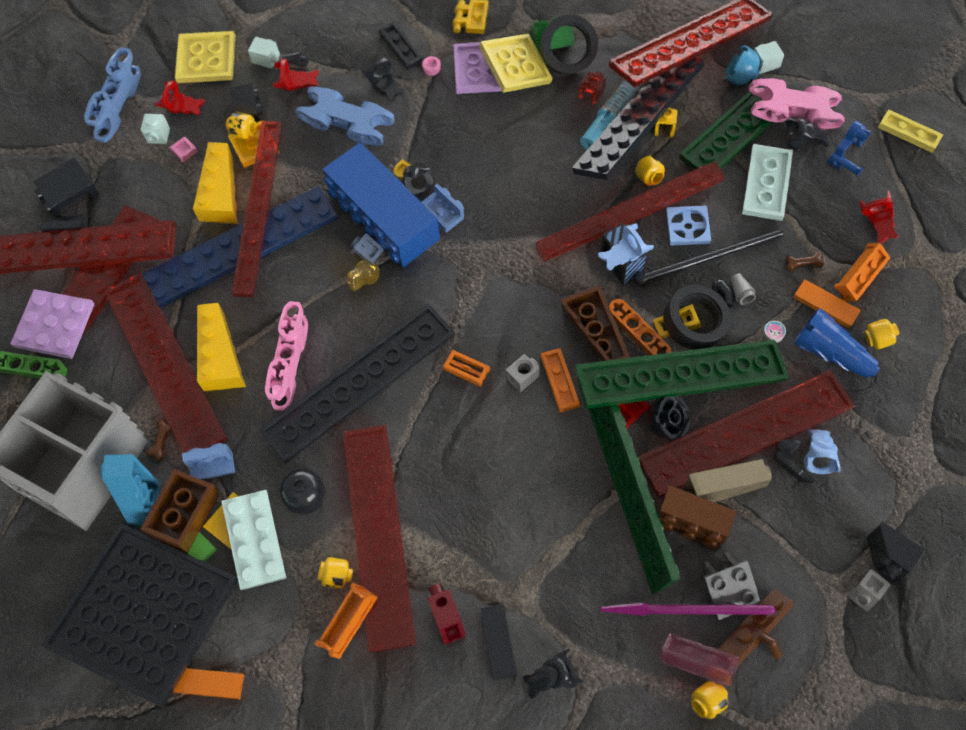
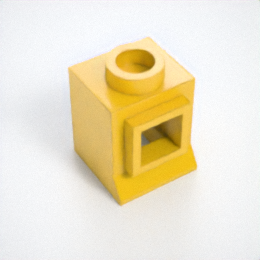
[654,107,677,137]

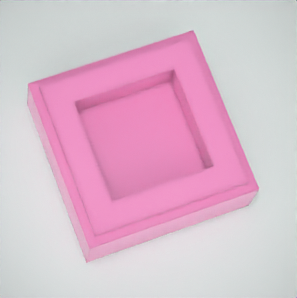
[169,137,198,163]

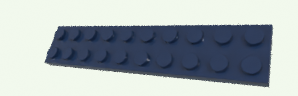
[139,186,338,310]

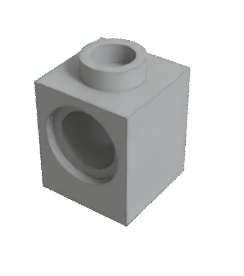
[506,354,539,392]

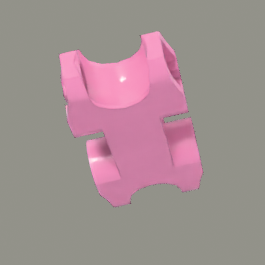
[749,78,845,129]
[265,301,308,412]

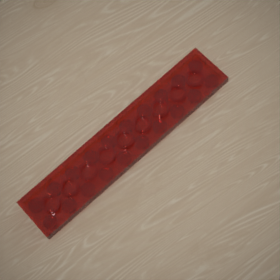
[609,0,773,88]
[0,220,176,274]
[104,273,228,453]
[638,370,854,498]
[343,425,417,653]

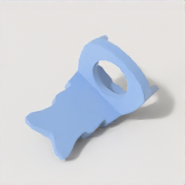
[598,223,654,270]
[803,429,841,474]

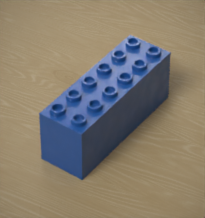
[323,142,440,267]

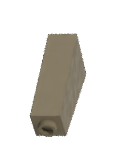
[683,459,772,502]

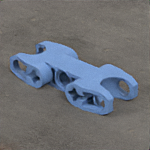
[84,47,141,143]
[295,87,395,146]

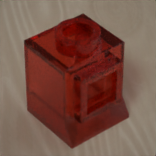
[578,71,606,104]

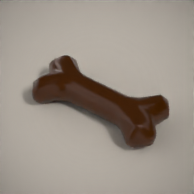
[785,251,824,272]
[146,420,175,461]

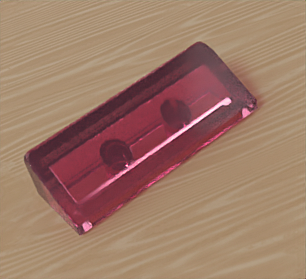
[662,633,739,686]

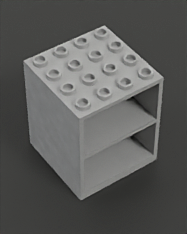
[0,371,148,531]

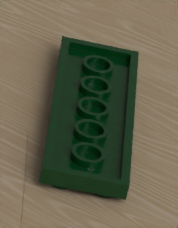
[679,86,773,181]

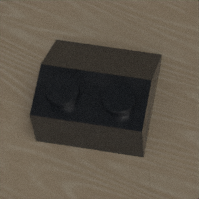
[867,521,925,583]

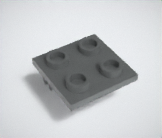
[702,551,761,620]

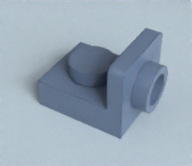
[350,234,383,266]

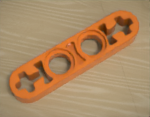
[609,299,671,356]

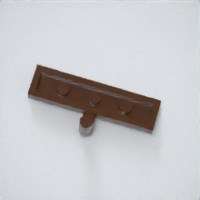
[712,589,794,673]

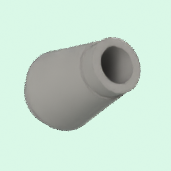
[730,274,756,305]

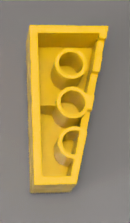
[193,142,238,224]
[197,303,246,391]

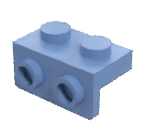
[421,184,464,233]
[182,443,235,480]

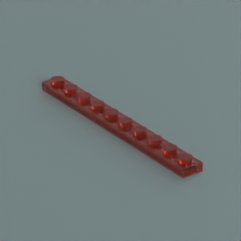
[232,121,283,298]
[535,161,725,262]

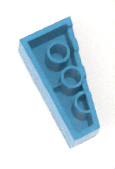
[100,454,161,527]

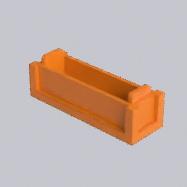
[834,243,890,301]
[314,582,378,659]

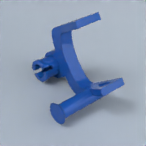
[827,120,871,177]

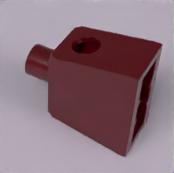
[427,583,466,645]

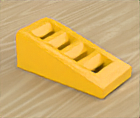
[653,304,701,339]

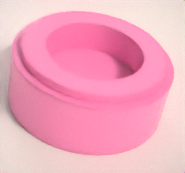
[422,56,441,76]

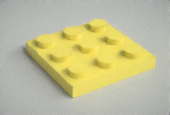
[175,31,235,83]
[479,34,553,93]

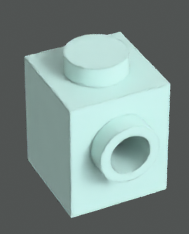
[248,37,280,68]
[754,41,784,74]
[141,114,170,144]

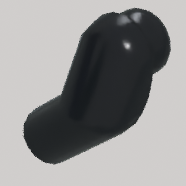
[282,52,309,67]
[712,279,734,308]

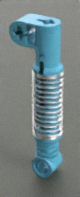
[580,44,664,150]

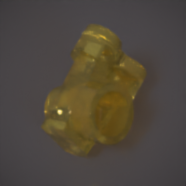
[347,260,379,291]

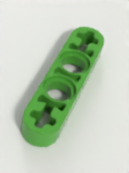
[0,351,67,378]

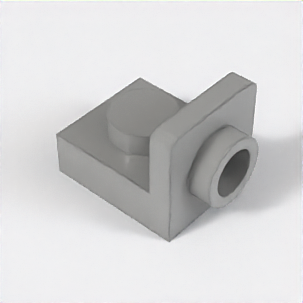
[849,569,891,612]

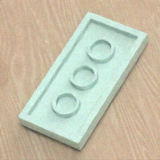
[742,144,793,221]
[222,490,287,590]

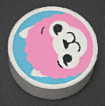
[763,321,786,343]

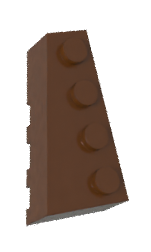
[560,285,630,361]

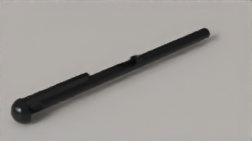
[634,229,784,287]

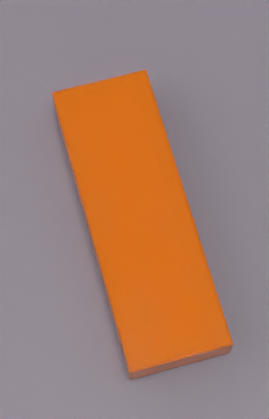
[793,279,861,329]
[540,348,580,413]
[172,668,244,699]

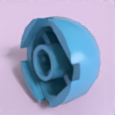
[723,45,760,85]

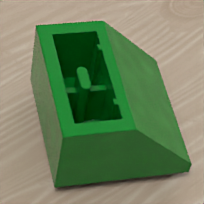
[529,18,575,52]

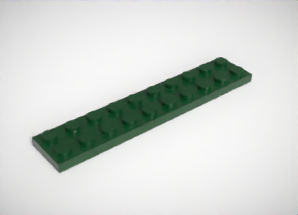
[574,340,789,409]
[588,404,680,595]

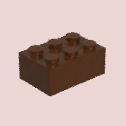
[141,469,220,553]
[658,486,737,549]

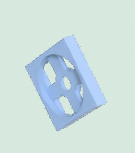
[666,206,711,246]

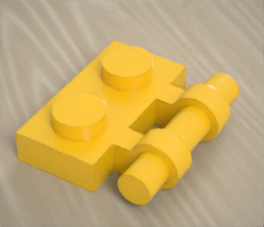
[452,0,489,34]

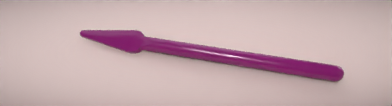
[600,603,775,616]

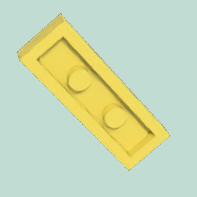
[878,109,943,153]

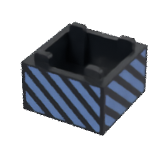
[600,223,647,285]

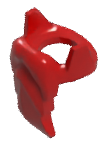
[273,59,319,91]
[154,80,205,116]
[860,191,899,243]

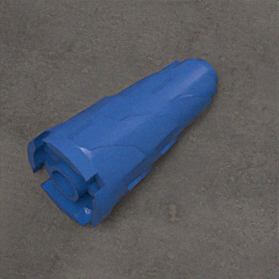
[794,308,880,378]

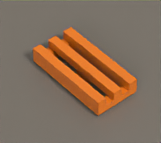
[443,349,490,387]

